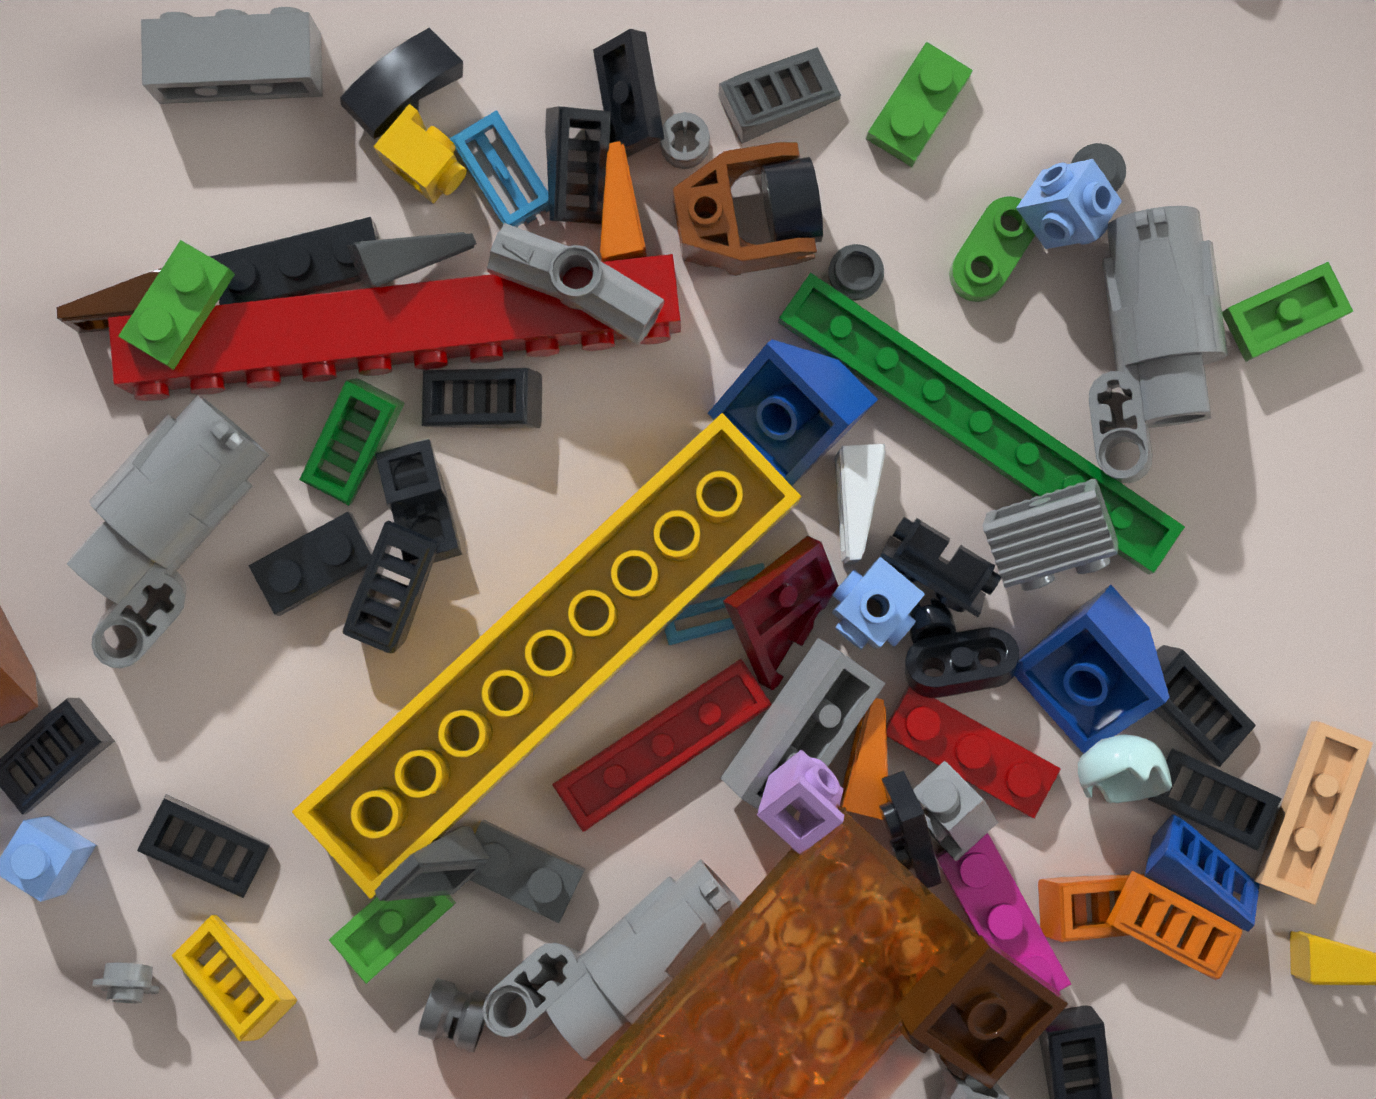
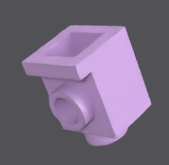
[757,750,845,855]

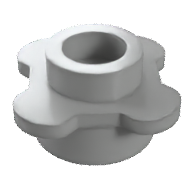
[92,963,160,1004]

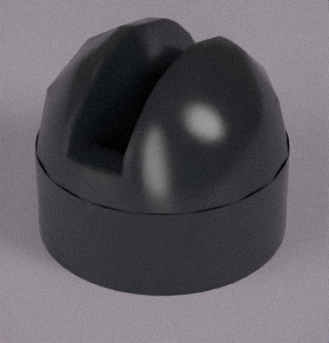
[909,598,956,643]

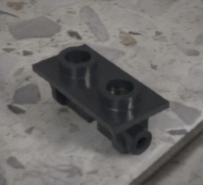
[880,517,1001,617]

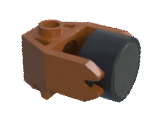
[673,142,823,276]

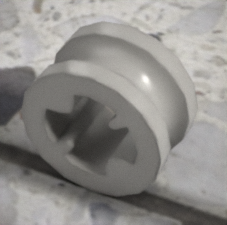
[660,112,710,169]

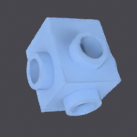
[1016,159,1122,249]
[831,557,925,650]

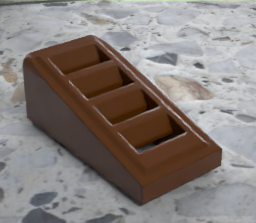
[56,268,162,333]

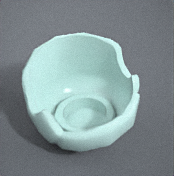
[1078,734,1172,803]

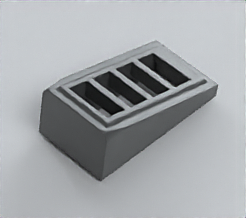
[718,47,841,144]
[347,232,477,287]
[374,826,490,901]

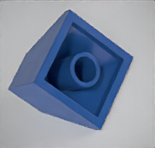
[708,339,878,486]
[1014,584,1169,754]

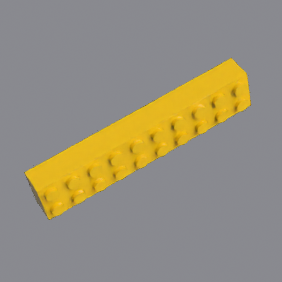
[292,413,802,899]

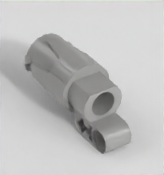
[1089,206,1228,483]
[67,395,269,668]
[483,859,762,1063]

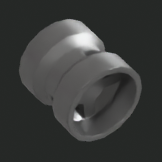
[418,978,488,1053]

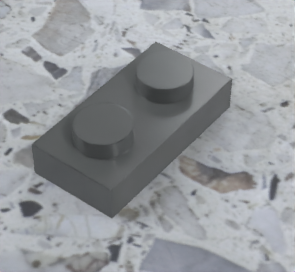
[470,820,585,923]

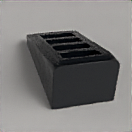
[545,106,611,224]
[422,368,542,428]
[342,520,440,654]
[1154,645,1256,767]
[0,698,115,815]
[1148,748,1282,851]
[137,794,270,898]
[1039,1005,1112,1099]

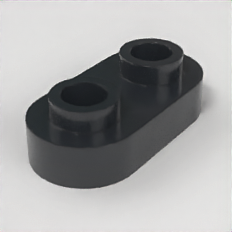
[905,627,1019,698]

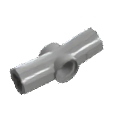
[487,223,664,345]

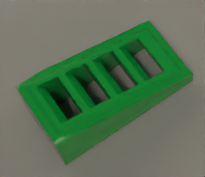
[299,378,405,506]

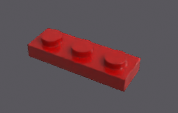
[886,685,1061,819]

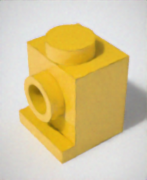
[373,104,467,204]

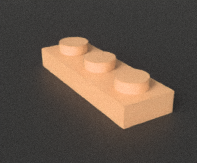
[1254,721,1373,905]

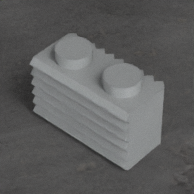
[983,479,1118,591]

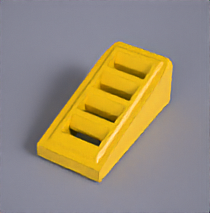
[171,915,298,1042]
[1290,931,1376,985]

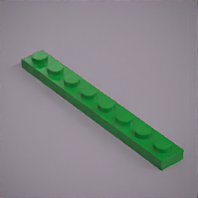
[778,272,1185,575]

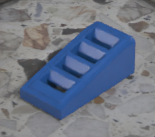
[1145,814,1260,932]

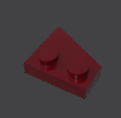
[723,536,839,691]

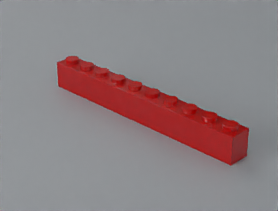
[108,254,681,401]

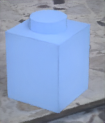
[0,816,97,902]

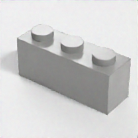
[141,7,323,104]
[721,638,886,817]

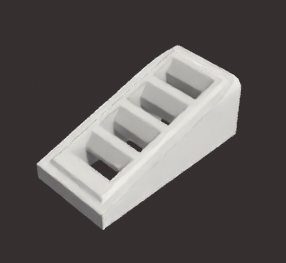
[835,444,886,564]

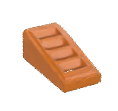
[600,141,647,262]
[840,698,888,820]
[1106,871,1242,980]
[1038,874,1164,942]

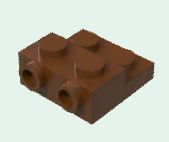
[895,935,1068,1089]

